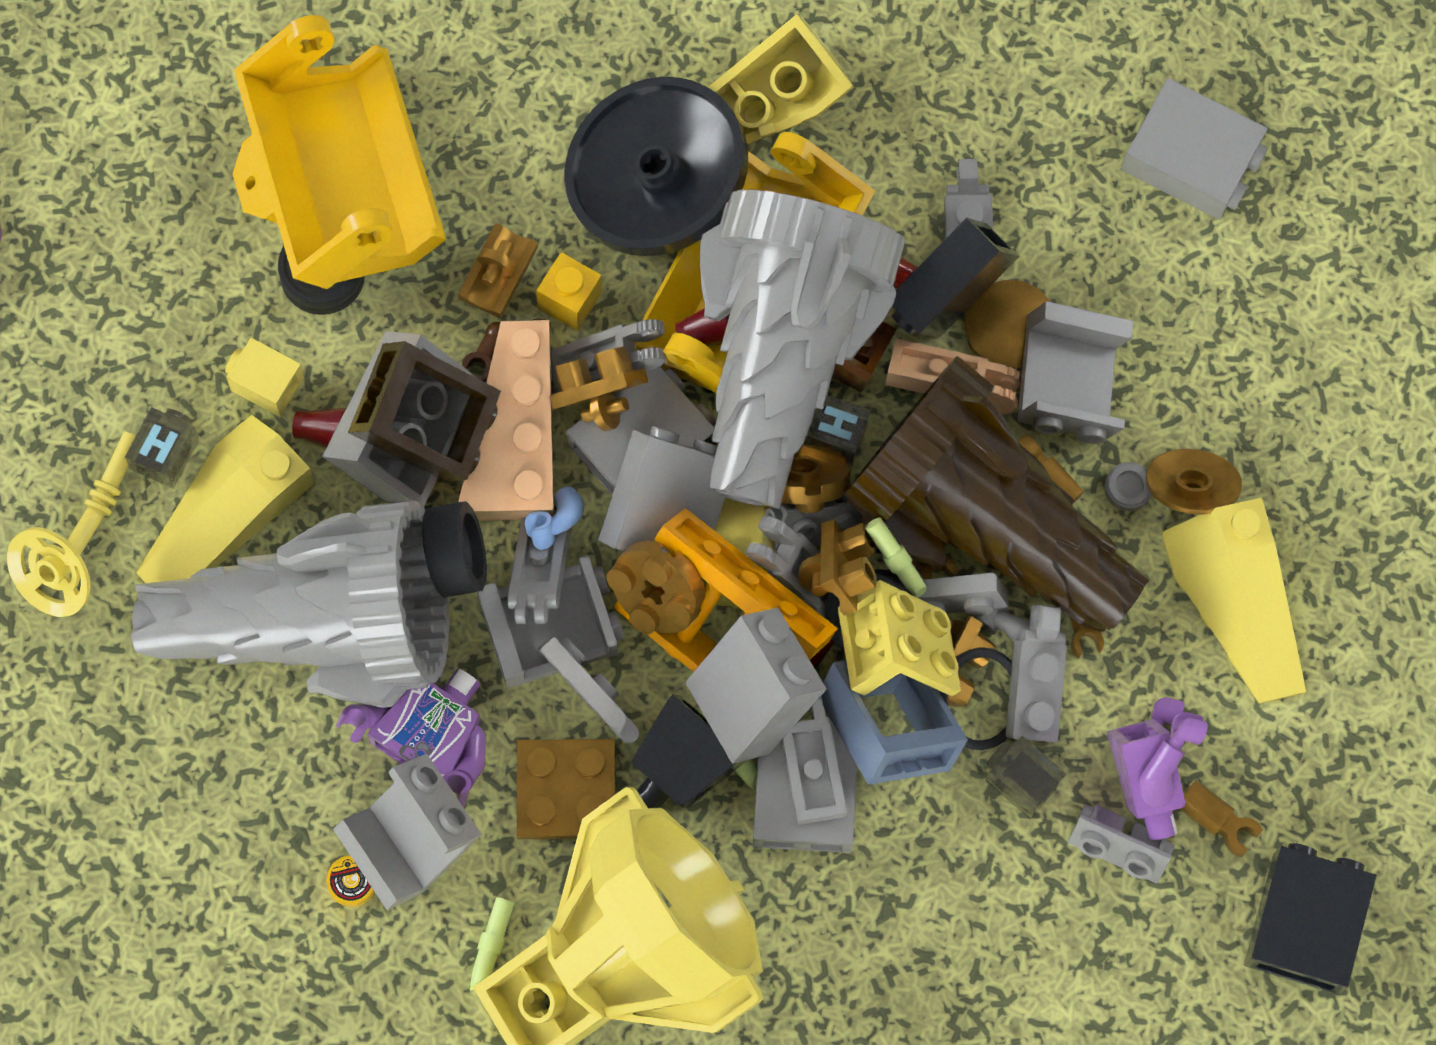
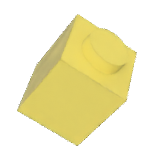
[225,338,304,417]

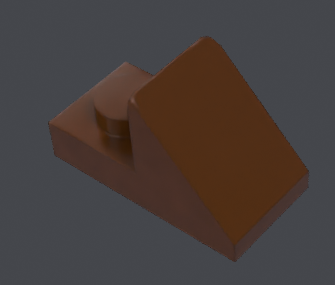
[832,321,897,392]

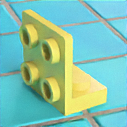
[838,580,961,696]

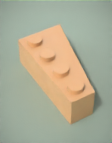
[458,320,554,521]

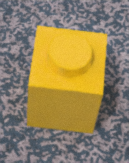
[536,252,602,331]

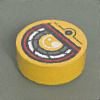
[326,855,375,907]

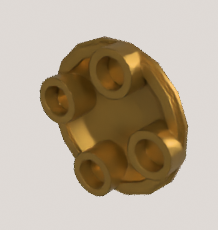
[965,280,1051,369]

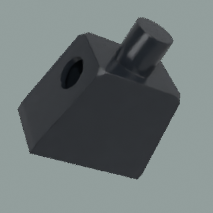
[631,694,747,809]

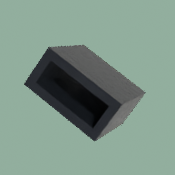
[891,217,1020,337]
[1244,843,1377,995]

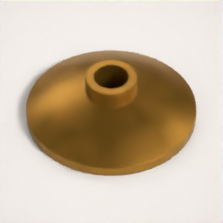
[1146,449,1242,514]

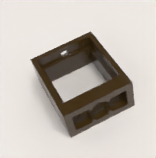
[348,341,501,481]

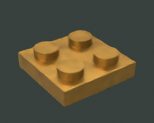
[517,739,615,839]

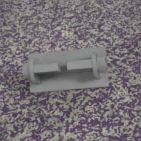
[765,495,864,551]
[1067,804,1175,884]

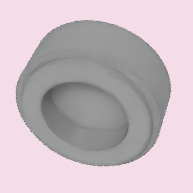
[1104,462,1152,511]

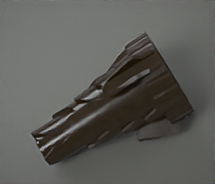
[844,356,1150,632]

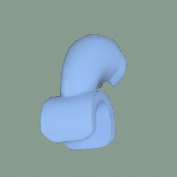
[525,486,584,550]

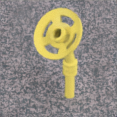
[7,431,141,617]

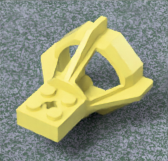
[473,787,763,1045]

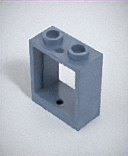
[821,659,968,785]

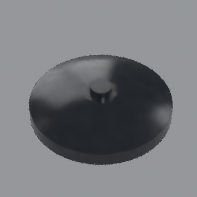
[564,77,748,256]

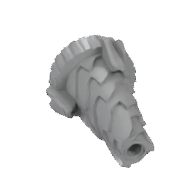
[700,189,905,509]
[131,501,450,708]

